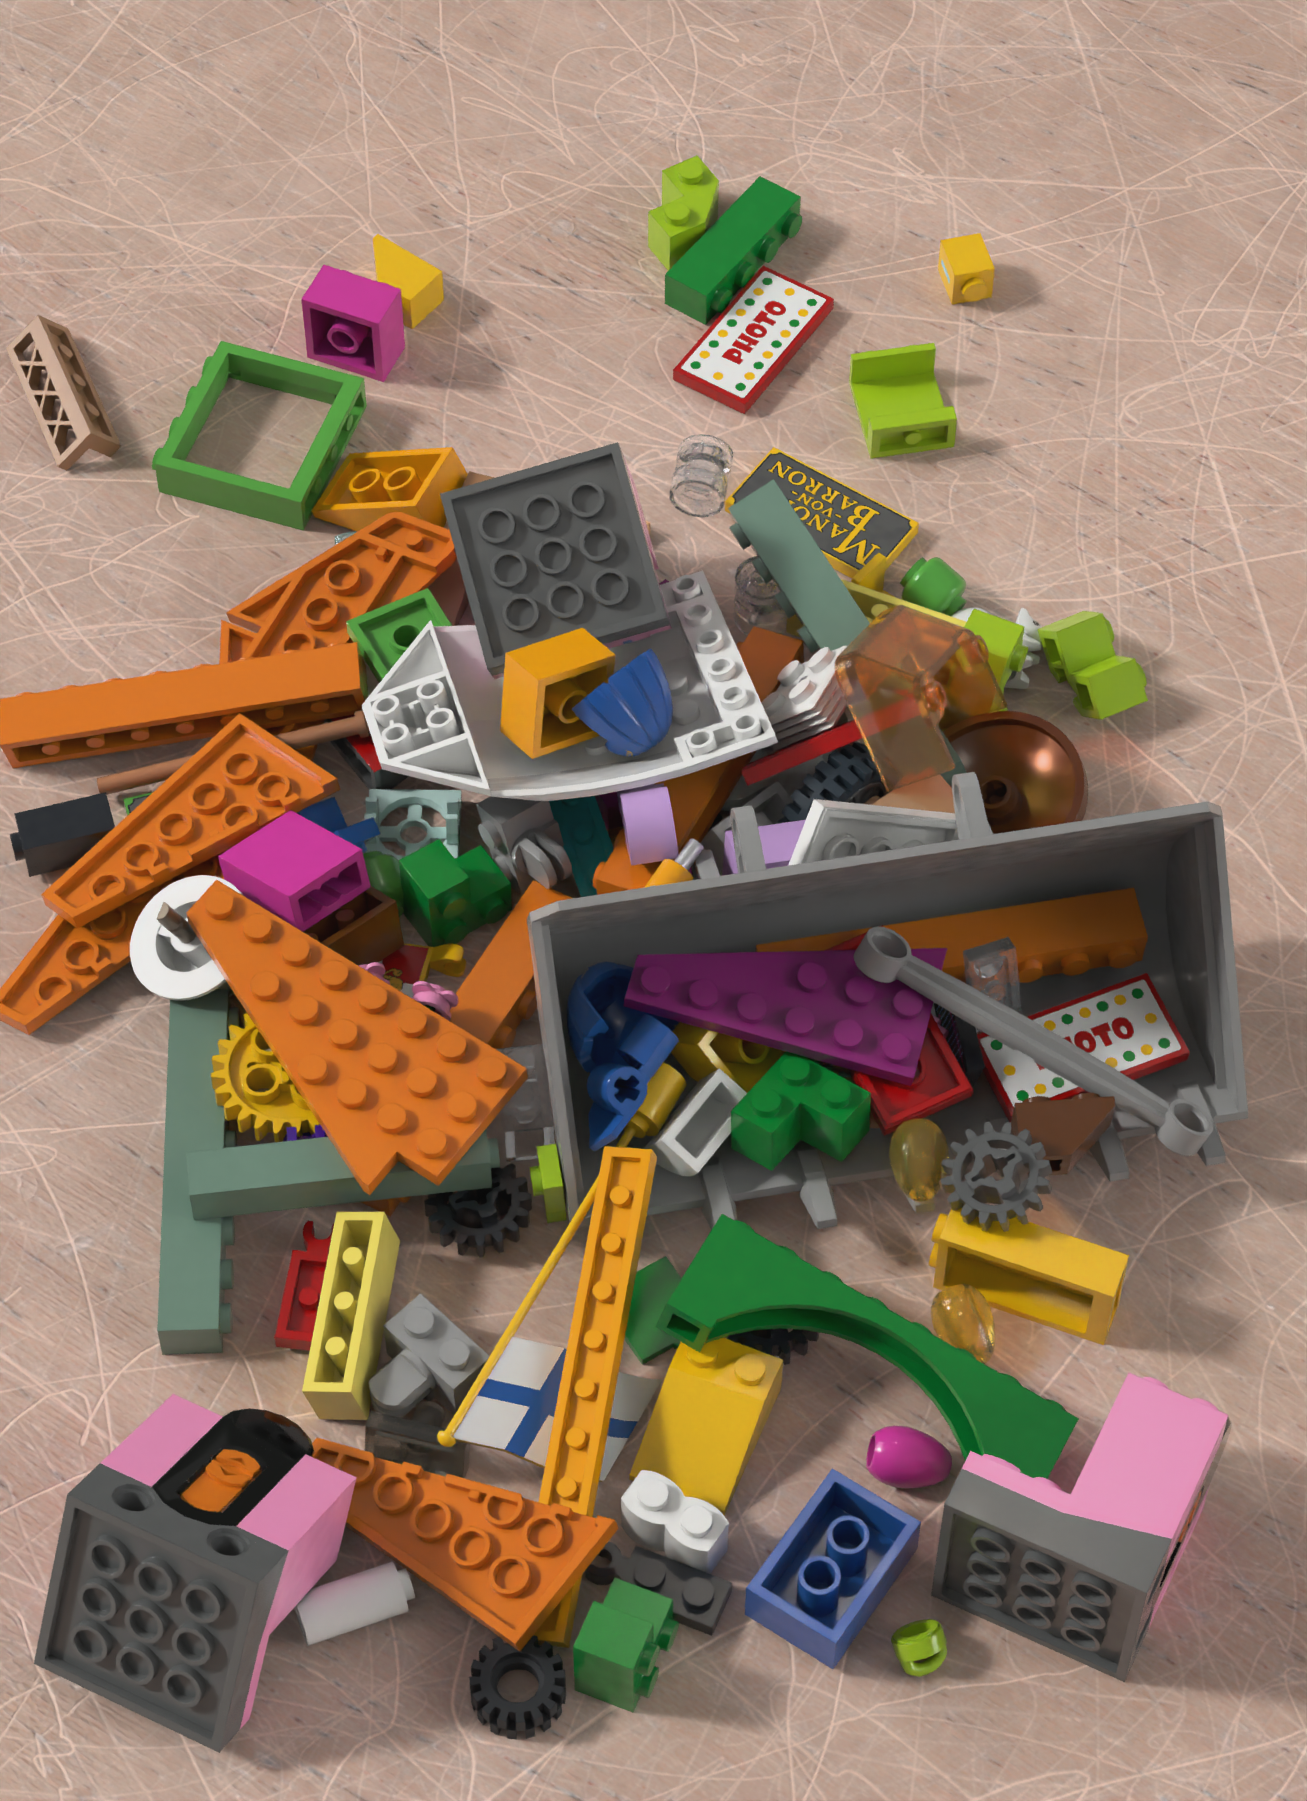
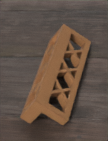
[6,315,121,471]

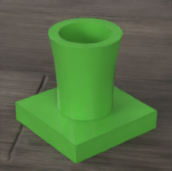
[346,588,452,683]

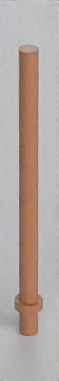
[97,710,370,795]

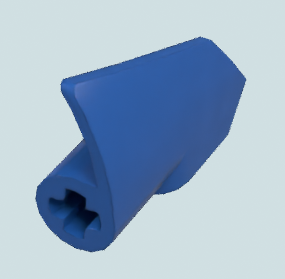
[587,1014,679,1152]

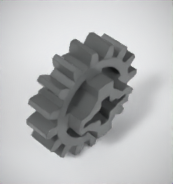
[941,1121,1052,1232]

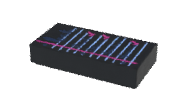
[934,981,985,1087]

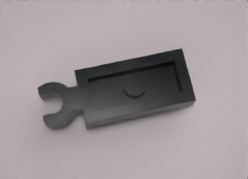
[585,1541,732,1636]

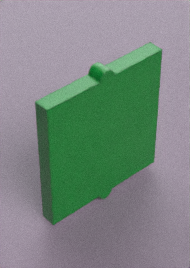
[624,1256,682,1365]

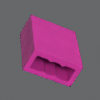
[218,810,371,932]

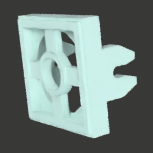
[364,789,462,860]

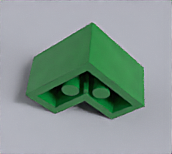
[399,839,512,947]
[731,1052,871,1171]
[573,1577,679,1713]

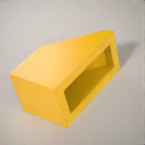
[373,234,444,329]

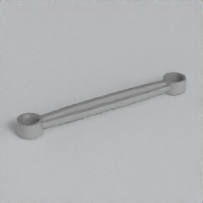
[854,926,1213,1156]

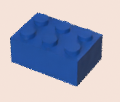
[745,1468,921,1669]

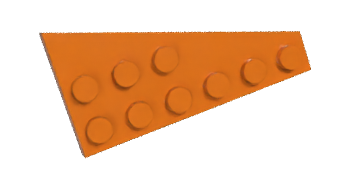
[286,1438,619,1651]

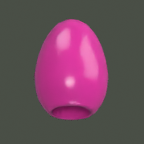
[866,1426,952,1488]

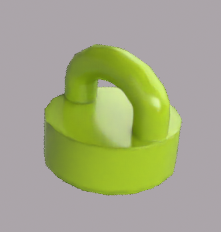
[891,1619,947,1677]

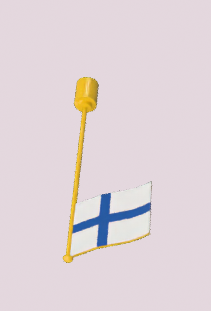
[437,1062,686,1482]

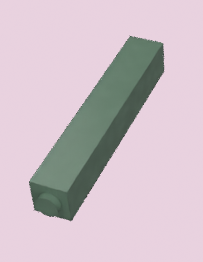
[186,1129,500,1220]

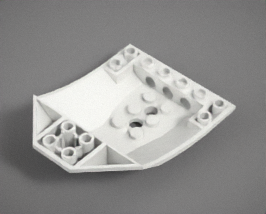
[362,570,778,801]

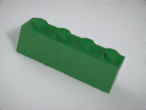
[665,176,802,325]

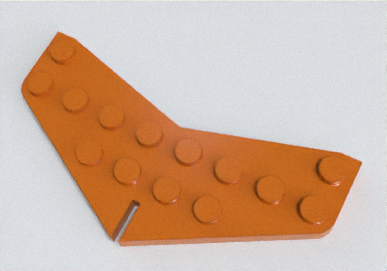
[219,512,457,762]

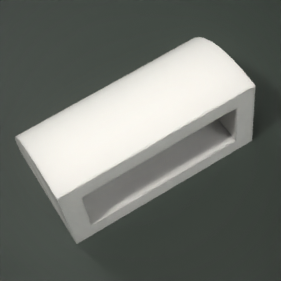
[644,1068,747,1176]

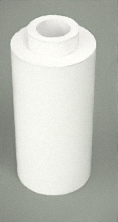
[294,1561,415,1646]

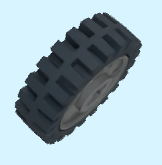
[777,742,901,824]

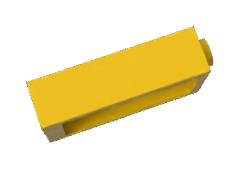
[928,1208,1129,1345]

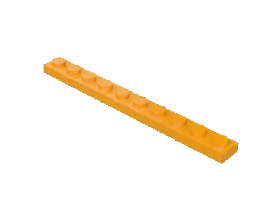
[534,1146,657,1648]

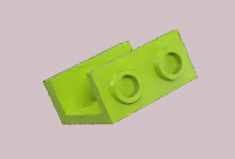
[849,343,957,459]

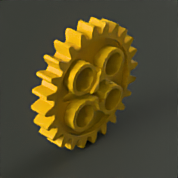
[211,1013,320,1142]

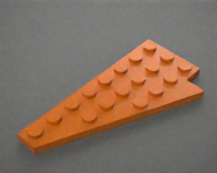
[186,879,528,1195]

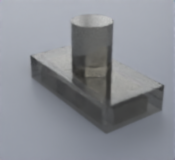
[365,1401,470,1478]

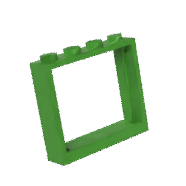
[152,341,367,531]

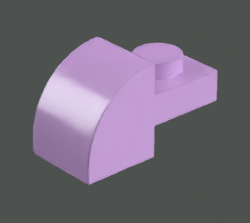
[617,783,679,866]

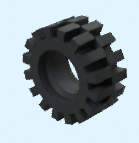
[469,1635,566,1739]

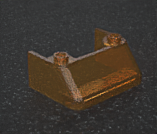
[835,605,1008,792]

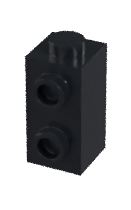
[9,792,115,877]

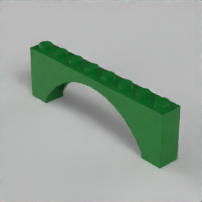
[656,1214,1079,1479]

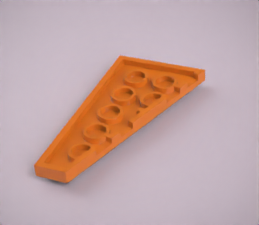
[41,713,341,929]
[0,847,232,1035]

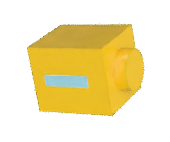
[938,233,995,305]

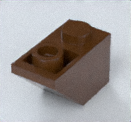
[1011,1093,1116,1177]

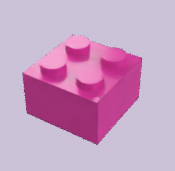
[301,265,405,382]

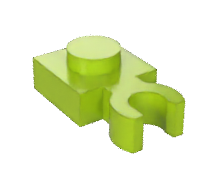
[529,1144,567,1223]

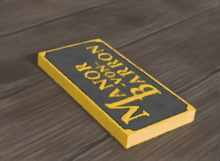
[725,447,919,578]

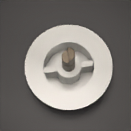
[130,875,244,1001]

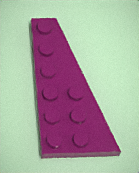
[623,948,947,1086]

